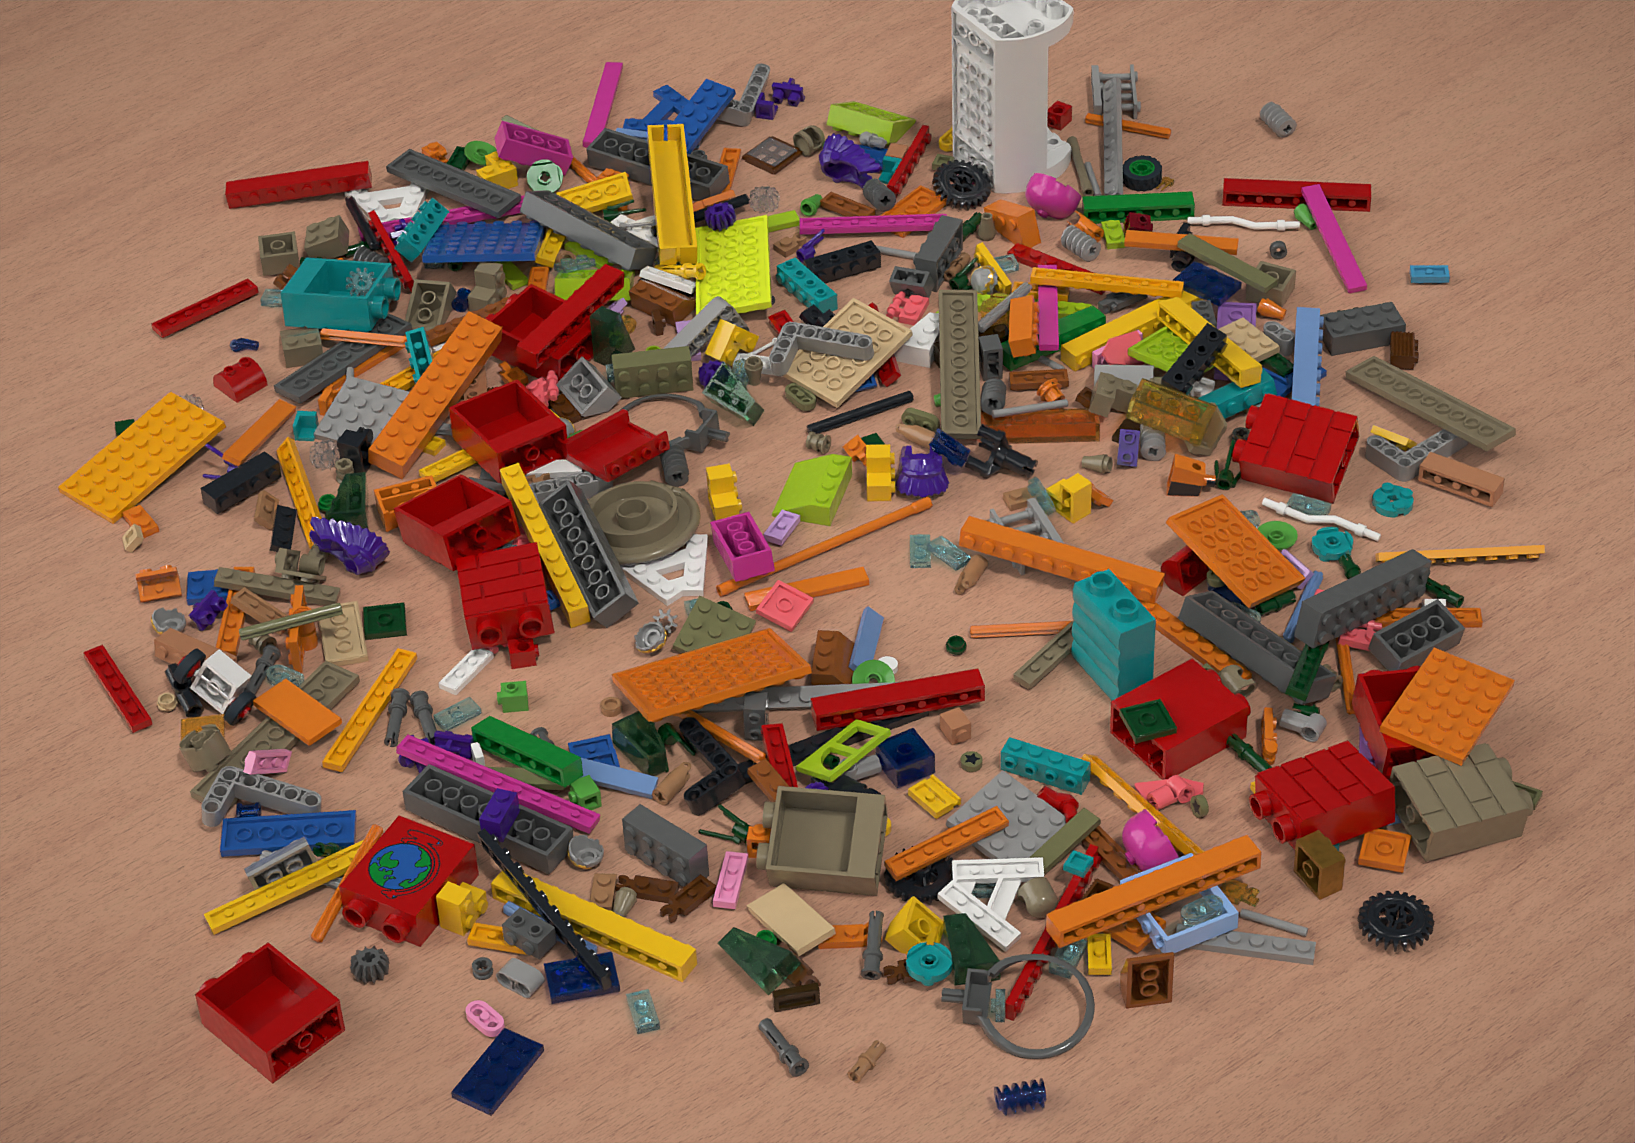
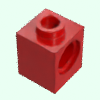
[1047,100,1072,131]
[507,637,540,669]

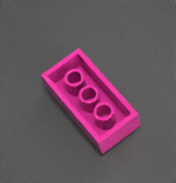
[494,121,573,175]
[710,512,775,582]

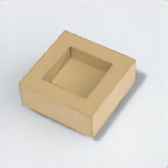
[122,524,144,553]

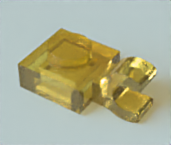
[1220,879,1259,907]

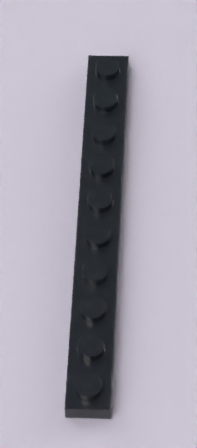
[738,711,929,785]
[477,828,612,991]

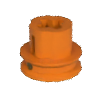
[1037,378,1065,402]

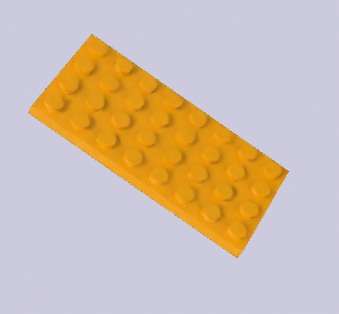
[58,392,226,524]

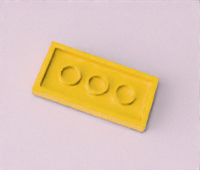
[556,172,634,213]

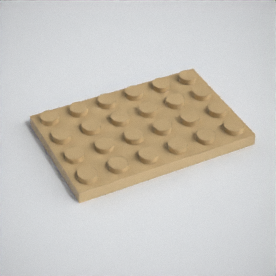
[783,298,913,408]

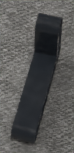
[679,717,746,815]

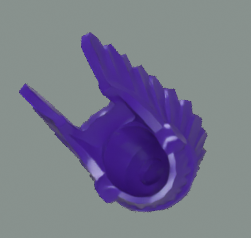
[819,133,882,188]
[895,445,950,497]
[309,517,390,575]

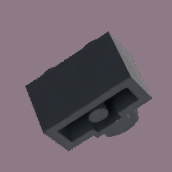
[336,427,373,476]

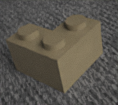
[468,262,507,312]
[1089,372,1137,418]

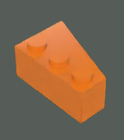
[983,199,1041,248]
[374,475,437,532]

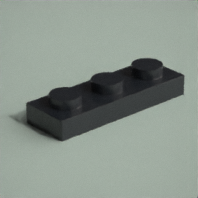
[269,505,297,552]

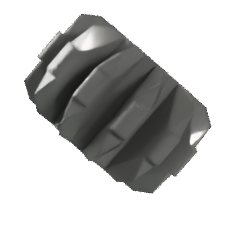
[350,945,390,985]

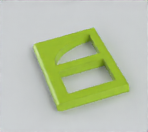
[795,719,892,782]

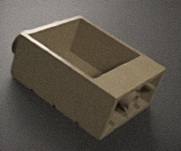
[1389,743,1533,862]
[756,786,888,896]

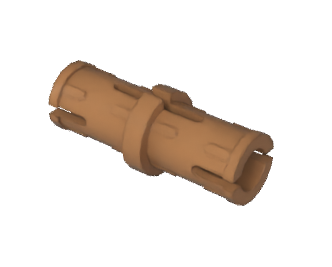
[944,252,971,281]
[847,1040,886,1083]

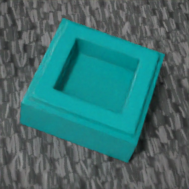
[1063,850,1094,878]

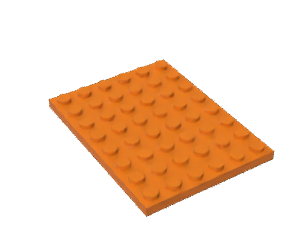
[612,628,812,722]

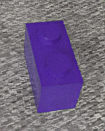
[479,788,520,842]

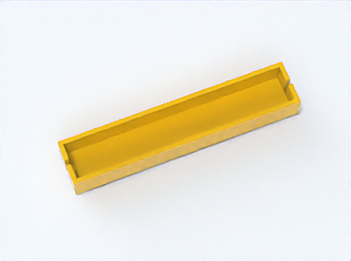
[647,124,697,265]

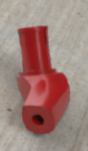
[1037,786,1079,823]

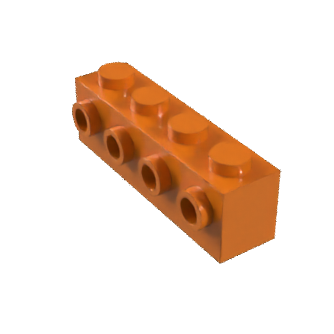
[1009,295,1040,358]

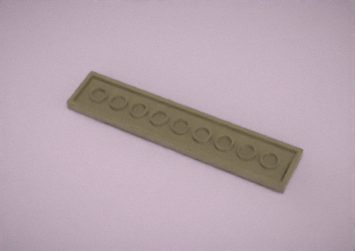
[938,290,981,439]
[1346,356,1516,451]
[190,660,360,810]

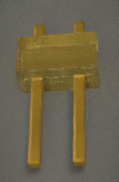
[1156,176,1174,191]

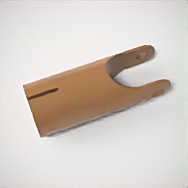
[895,423,941,449]
[954,554,988,595]
[652,762,691,805]

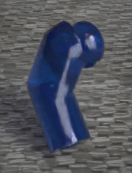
[230,338,259,352]

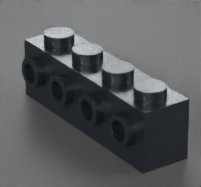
[804,240,881,284]
[1161,323,1228,400]
[200,451,282,514]

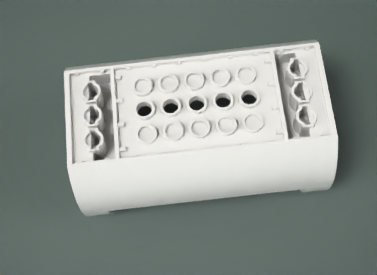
[951,0,1074,194]

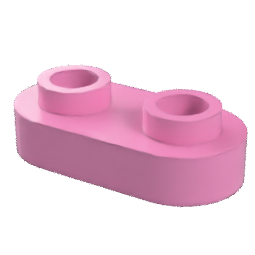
[466,1000,505,1037]

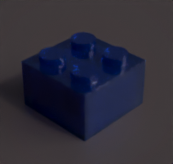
[875,728,935,789]

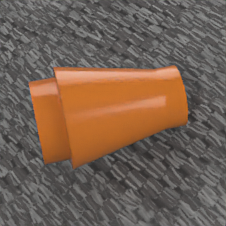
[1257,298,1287,320]

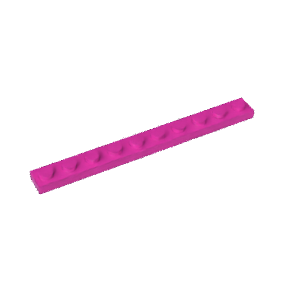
[358,195,525,242]
[396,734,600,834]

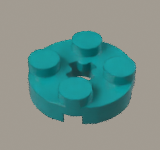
[1372,482,1414,518]
[1311,527,1353,562]
[906,942,952,986]

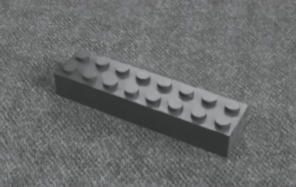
[586,128,730,200]
[520,190,658,271]
[539,480,639,628]
[1294,549,1432,648]
[1178,590,1337,704]
[402,764,574,874]

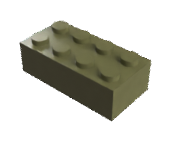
[612,346,694,399]

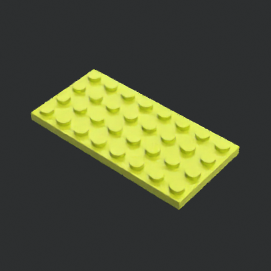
[695,215,772,315]

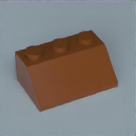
[629,280,696,327]
[811,630,855,686]

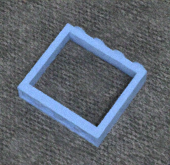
[1120,853,1239,953]

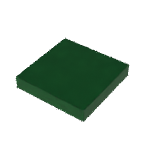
[363,602,407,640]
[1119,699,1177,744]

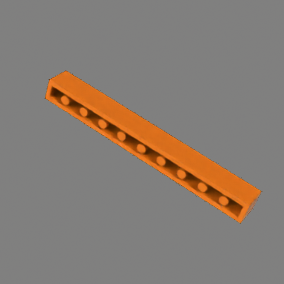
[959,516,1165,604]
[1046,835,1262,948]

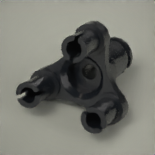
[965,424,1038,479]

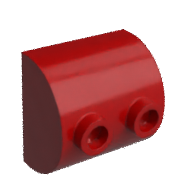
[213,357,268,403]
[1161,545,1209,596]

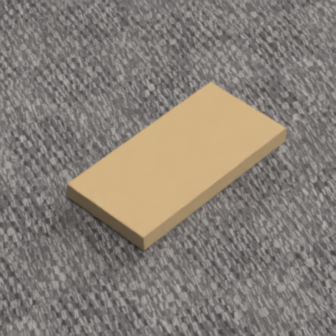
[318,601,369,666]
[747,883,836,956]

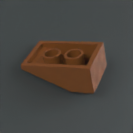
[1120,952,1174,1009]

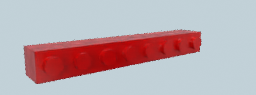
[225,161,372,209]
[1222,178,1371,212]
[516,264,624,369]
[810,668,985,731]

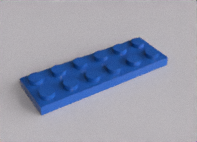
[664,79,736,154]
[220,810,357,857]

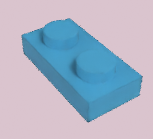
[1409,265,1450,284]

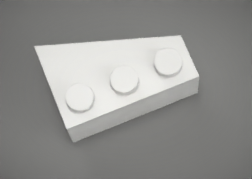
[894,312,939,368]

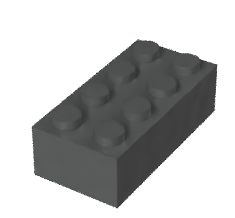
[913,215,963,292]
[1319,302,1406,356]
[1368,599,1465,671]
[622,804,709,887]

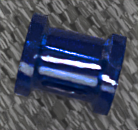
[451,288,471,312]
[236,802,261,818]

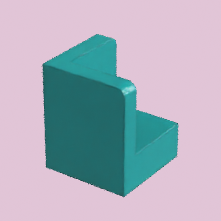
[879,156,902,184]
[293,411,319,441]

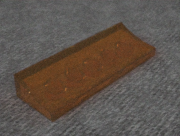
[981,408,1100,444]

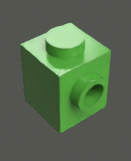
[497,681,529,713]
[568,775,602,810]

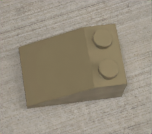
[405,279,456,331]
[280,327,323,368]

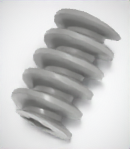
[1260,102,1297,137]
[1061,225,1101,262]
[1140,418,1166,461]

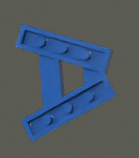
[623,85,689,133]

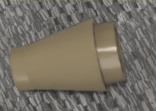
[978,213,996,241]
[744,356,763,386]
[1082,454,1113,474]
[613,887,637,917]

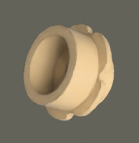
[157,692,178,712]

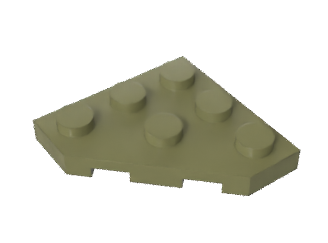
[672,595,756,653]

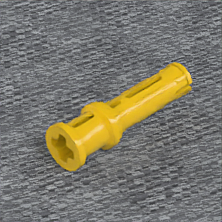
[654,263,706,280]

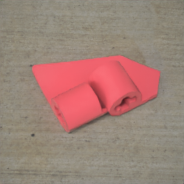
[1101,331,1144,365]
[1134,775,1204,811]

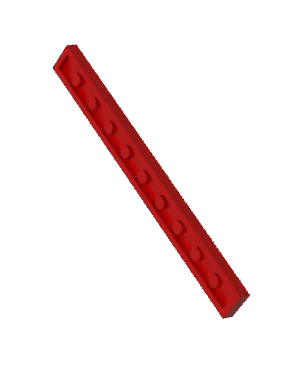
[1005,844,1101,1021]

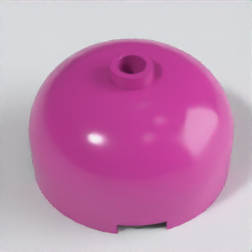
[1025,173,1081,219]
[1122,809,1179,871]

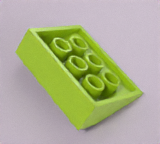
[827,101,916,145]
[555,269,635,303]
[772,454,852,526]

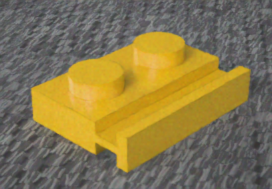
[1371,425,1417,451]
[908,774,961,819]

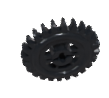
[932,160,992,210]
[884,846,953,904]
[1357,891,1435,952]

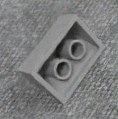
[557,357,622,417]
[1094,365,1154,394]
[244,837,317,890]

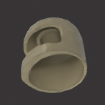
[793,125,825,156]
[1218,665,1258,697]
[1016,877,1058,918]

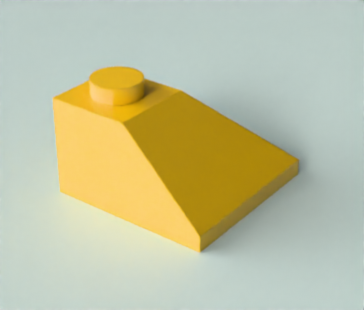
[885,896,946,954]

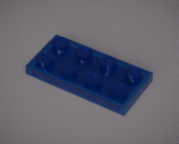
[451,1028,544,1116]

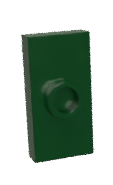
[447,146,470,171]
[1259,353,1294,378]

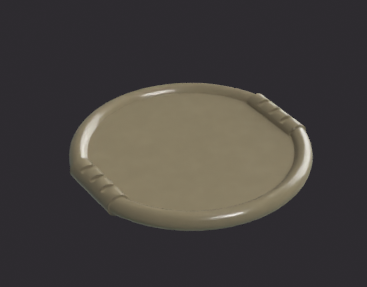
[587,480,700,565]

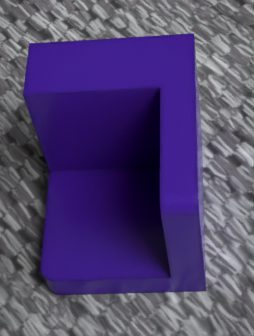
[755,92,778,120]

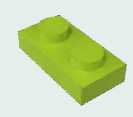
[1101,220,1126,250]

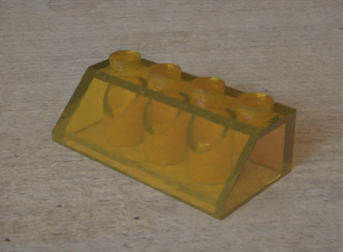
[1125,378,1217,446]

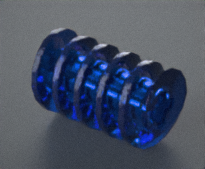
[994,1078,1047,1116]

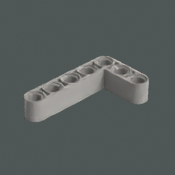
[717,63,770,126]
[663,296,750,357]
[769,322,874,376]
[1365,429,1468,482]
[529,471,614,504]
[201,766,322,827]

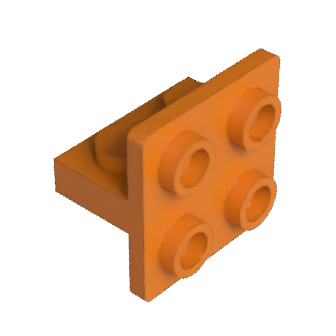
[135,565,182,603]

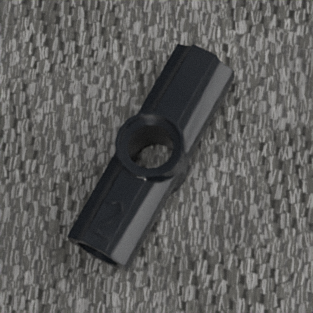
[165,663,204,719]

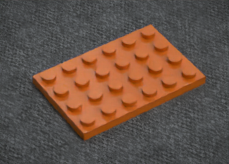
[1166,494,1306,608]
[1379,647,1515,766]

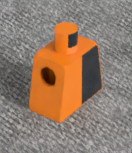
[1167,454,1216,497]

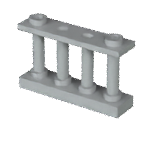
[1091,64,1141,119]
[988,497,1064,575]

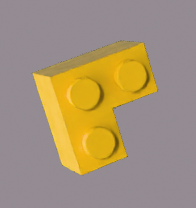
[476,151,518,189]
[704,319,759,366]
[866,444,895,502]
[706,463,742,521]
[1046,473,1092,524]
[436,881,488,936]

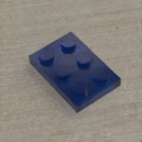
[1173,261,1242,307]
[544,951,620,1004]

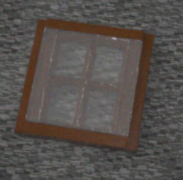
[742,136,803,174]

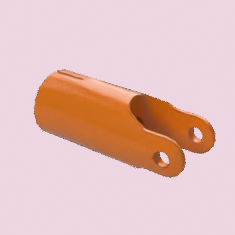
[1067,211,1104,242]

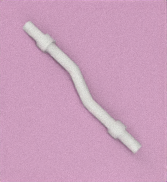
[1187,215,1300,231]
[1262,498,1381,542]

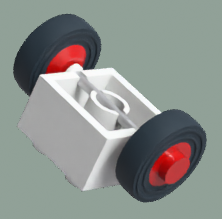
[173,648,257,726]

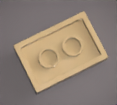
[1218,318,1280,362]

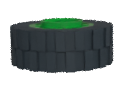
[1123,155,1162,192]

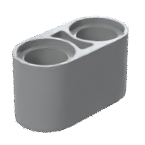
[1263,321,1295,356]
[496,958,545,998]

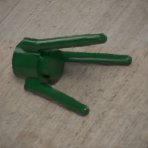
[603,199,646,222]
[949,257,978,290]
[1214,440,1241,490]
[657,723,695,772]
[698,804,751,845]

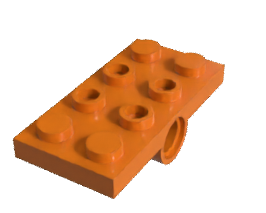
[286,585,318,673]

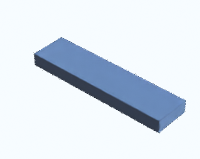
[849,606,884,671]
[580,758,659,799]

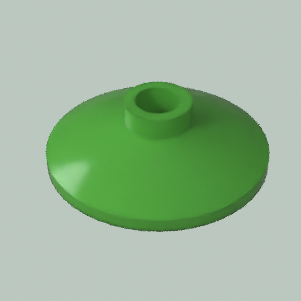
[464,141,497,166]
[1258,521,1298,550]
[852,660,895,684]

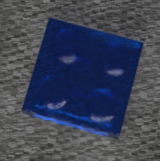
[929,428,970,468]

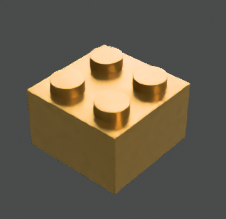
[1294,830,1346,900]

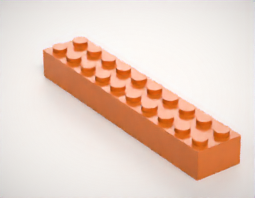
[368,311,502,480]

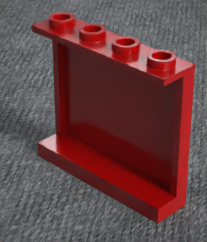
[561,409,670,482]

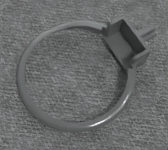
[619,394,730,456]
[941,954,1095,1059]

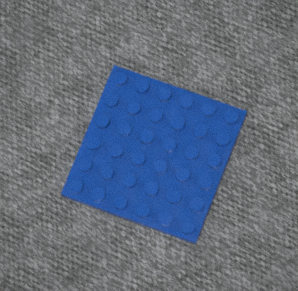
[422,220,546,263]

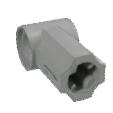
[1280,708,1327,742]
[838,754,882,781]

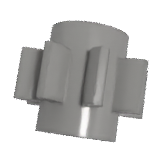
[653,609,678,633]

